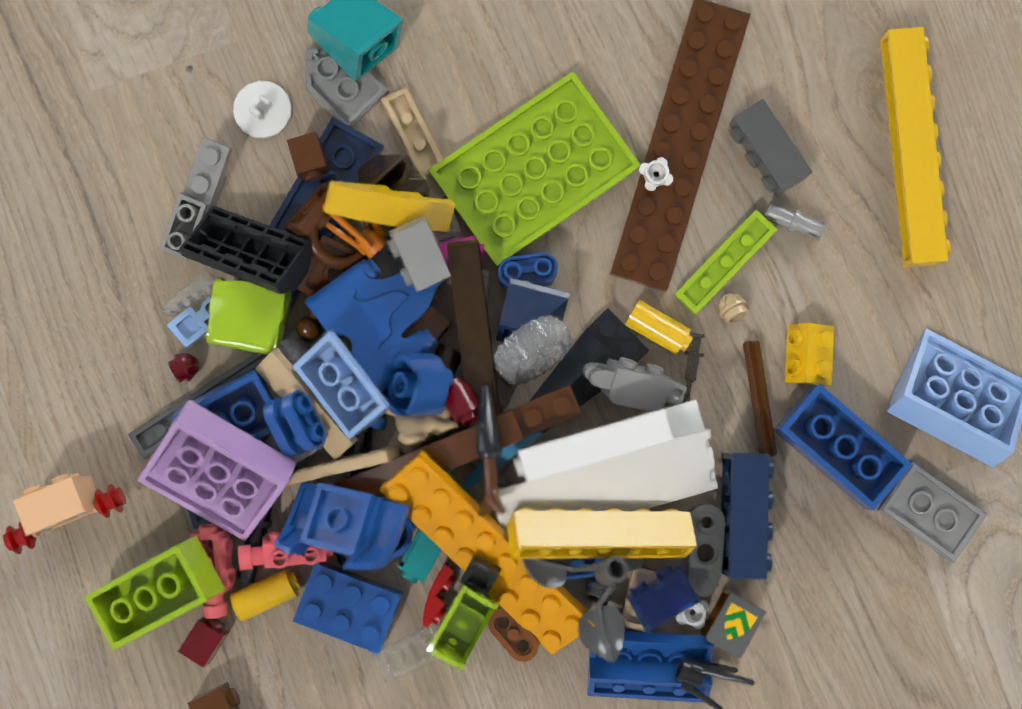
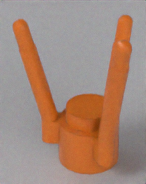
[322,204,387,259]

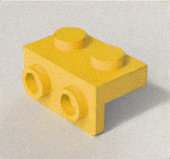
[785,323,835,386]

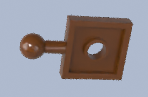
[296,234,369,340]

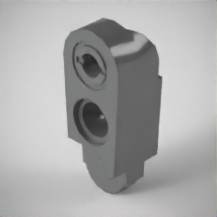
[685,503,725,597]

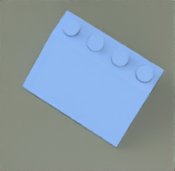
[887,328,1022,468]

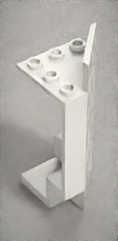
[496,400,718,531]

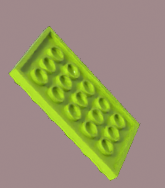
[428,71,641,268]

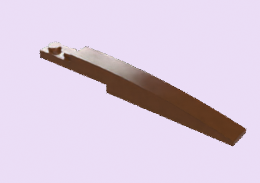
[292,385,582,504]

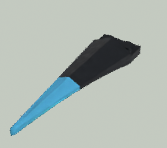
[461,308,650,492]

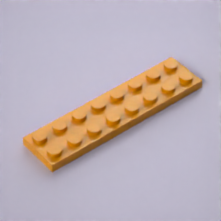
[379,450,595,655]

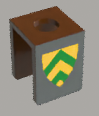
[700,588,766,658]

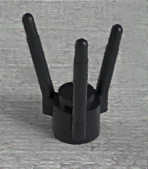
[675,656,755,709]

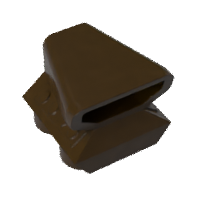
[358,154,431,226]

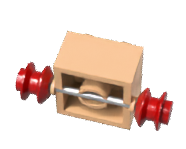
[3,473,126,554]

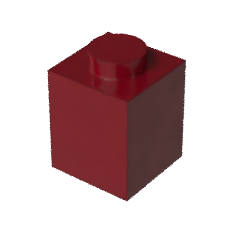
[177,617,230,668]

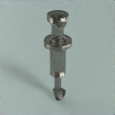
[683,332,705,402]

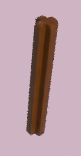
[743,340,777,457]

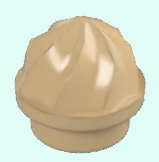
[718,293,748,324]

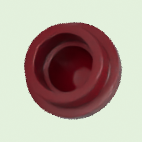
[168,353,199,383]

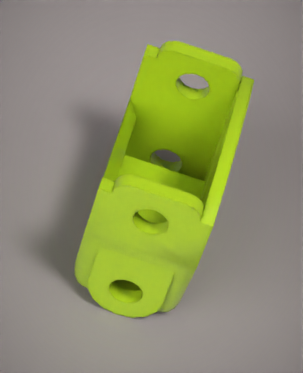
[206,277,292,355]
[427,584,499,670]

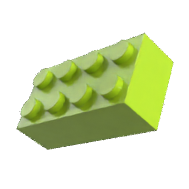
[84,535,226,651]

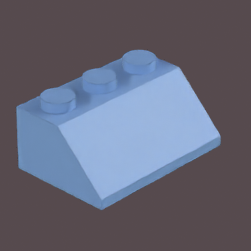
[293,330,390,439]

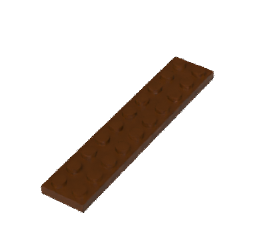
[610,0,751,292]

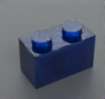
[625,565,700,633]

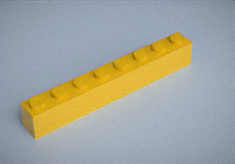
[880,27,951,268]

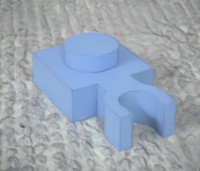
[167,297,211,349]

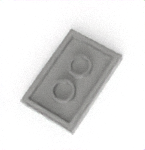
[877,461,987,563]

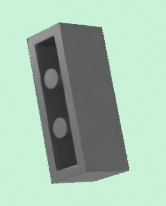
[729,99,813,197]

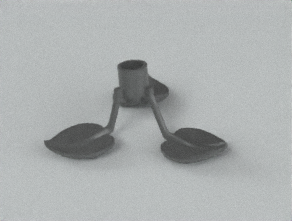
[522,556,646,662]

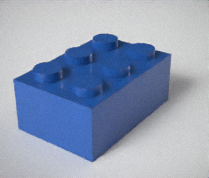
[172,367,275,440]
[292,562,404,654]

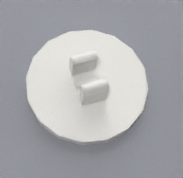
[233,81,292,139]

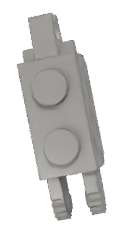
[582,357,687,412]

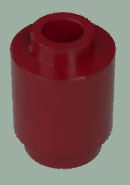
[445,377,479,425]

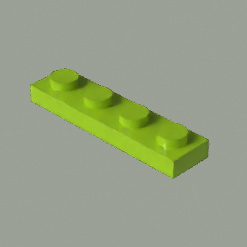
[673,209,778,316]

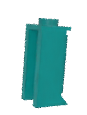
[397,529,442,583]

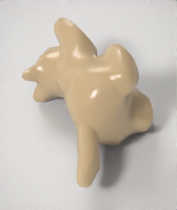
[386,404,462,448]

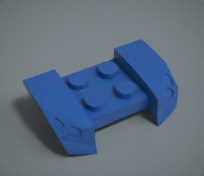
[274,482,410,570]

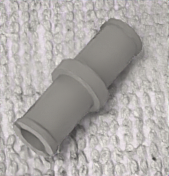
[764,201,826,241]

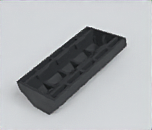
[179,205,313,294]

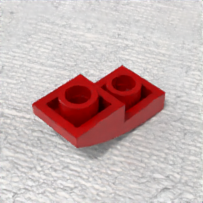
[422,562,456,628]

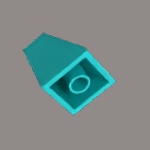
[307,0,403,82]

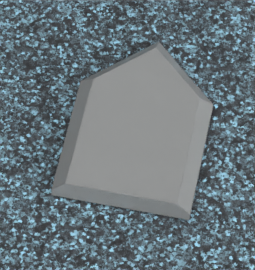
[306,48,389,128]

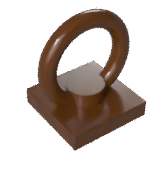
[284,180,374,269]

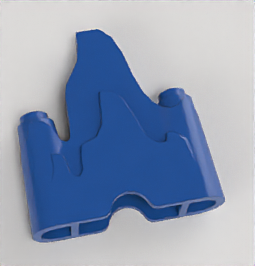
[304,258,450,393]

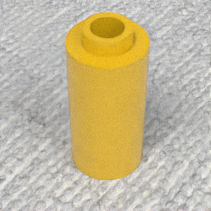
[624,299,693,355]
[230,568,302,622]

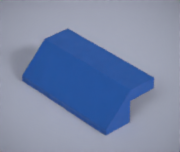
[587,631,714,703]

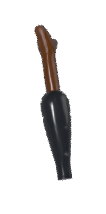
[476,386,507,517]

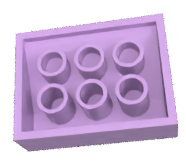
[137,399,297,541]

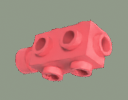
[189,524,236,619]
[238,530,332,571]

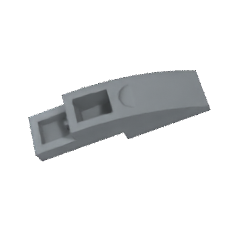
[159,137,233,260]

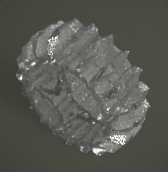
[494,315,573,385]

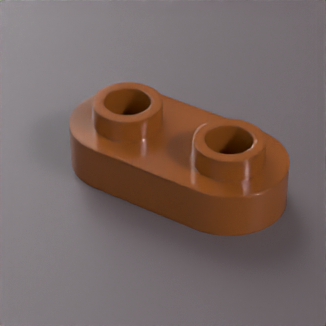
[488,607,538,662]

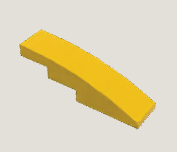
[324,181,456,232]

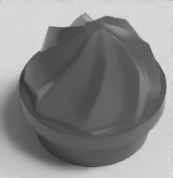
[585,576,615,606]

